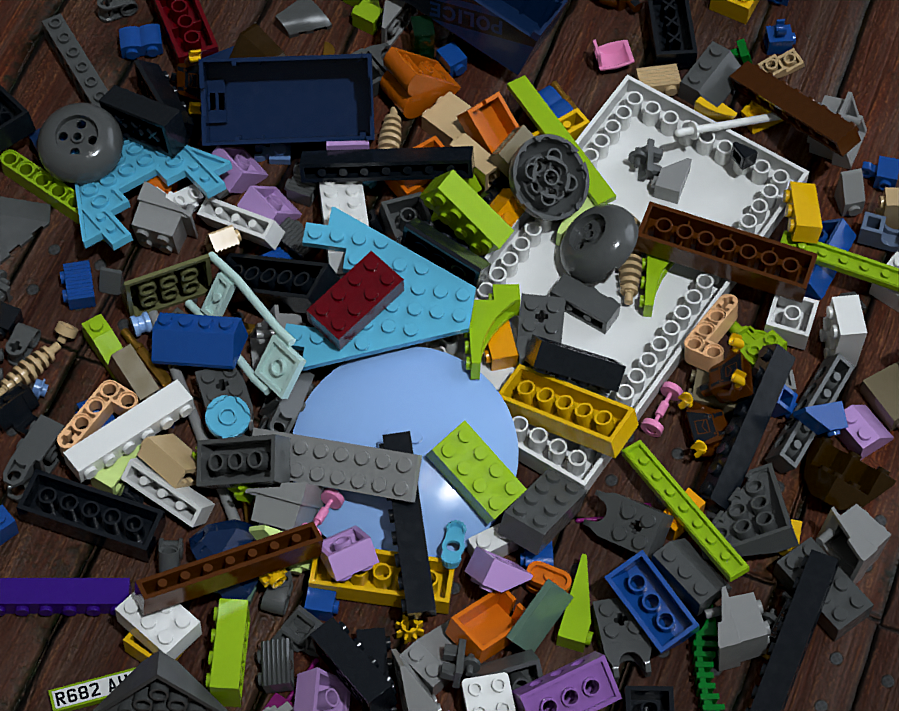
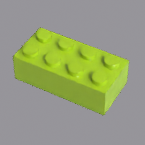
[419,170,514,256]
[426,420,527,524]
[206,598,250,708]

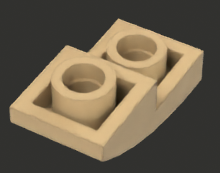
[758,48,805,79]

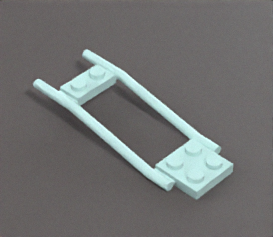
[185,251,306,399]

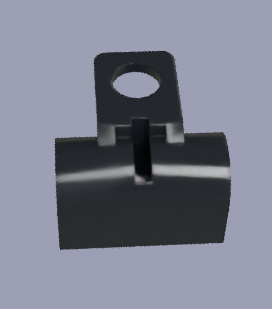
[0,382,40,436]

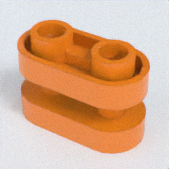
[525,561,572,595]

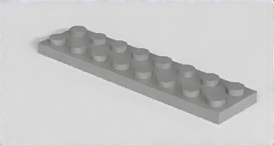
[252,427,422,502]

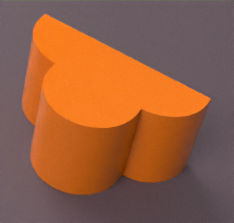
[380,46,461,119]

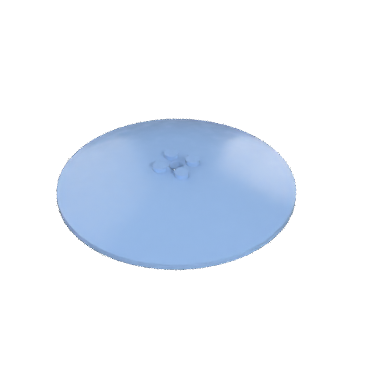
[293,346,519,558]

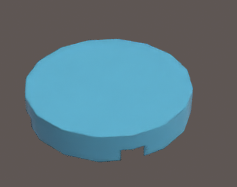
[205,395,250,439]

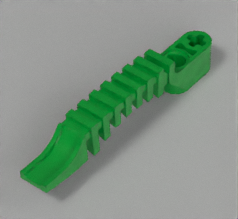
[691,605,725,711]

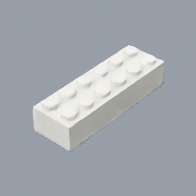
[319,181,369,274]

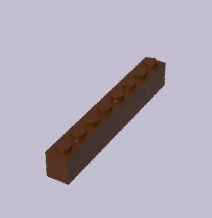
[729,61,861,157]
[134,521,323,616]

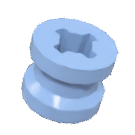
[129,311,153,338]

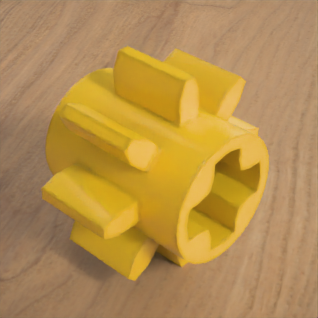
[258,568,287,589]
[395,614,424,644]

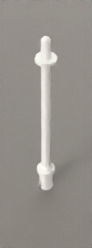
[674,113,782,140]

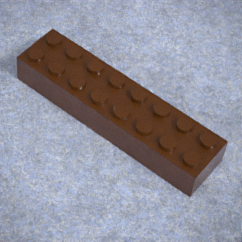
[634,201,818,303]

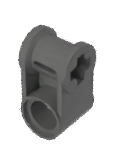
[97,0,138,22]
[5,322,41,366]
[158,538,184,572]
[261,569,293,616]

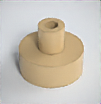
[55,321,79,344]

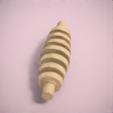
[378,107,401,149]
[618,250,642,305]
[0,342,61,396]

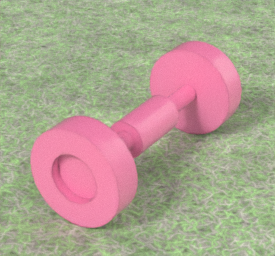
[641,381,683,437]
[301,488,345,536]

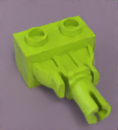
[728,321,787,369]

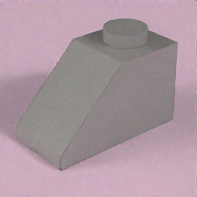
[651,158,692,204]
[834,168,865,217]

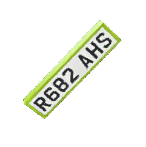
[48,667,136,711]

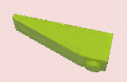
[81,313,123,382]
[556,554,594,653]

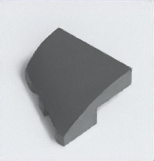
[275,0,332,38]
[270,605,324,658]

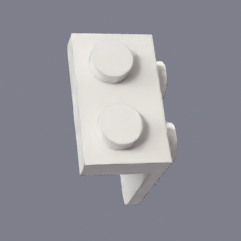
[461,672,516,711]

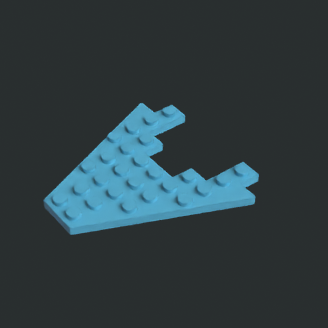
[71,138,232,250]
[285,207,476,371]

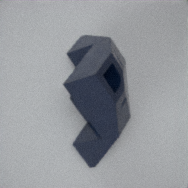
[189,519,259,600]

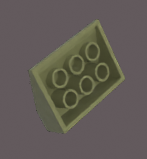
[120,254,212,317]

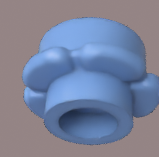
[32,379,49,400]

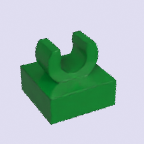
[730,38,753,64]

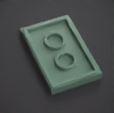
[507,579,574,652]

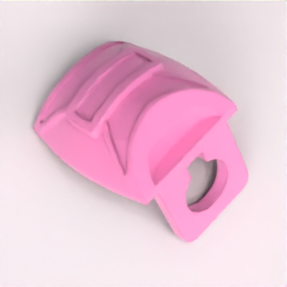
[592,39,635,71]

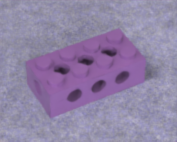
[512,651,622,711]

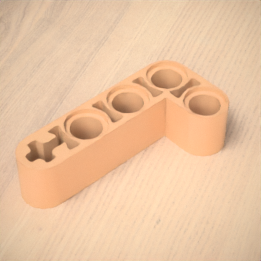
[684,294,738,372]
[57,380,139,457]

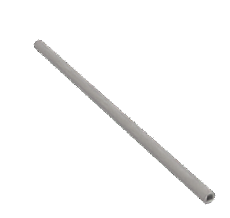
[148,310,241,521]

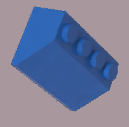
[804,218,857,300]
[151,312,248,369]
[604,550,700,654]

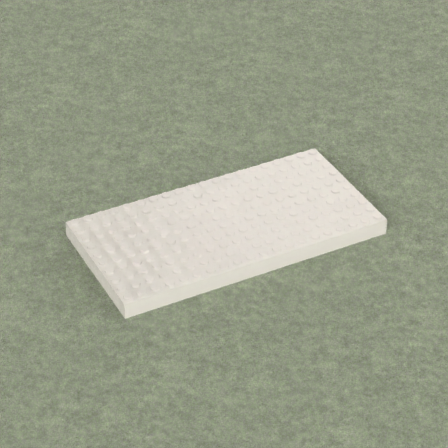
[415,74,809,494]

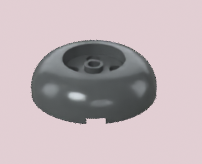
[37,103,124,185]
[508,134,589,221]
[560,204,639,283]

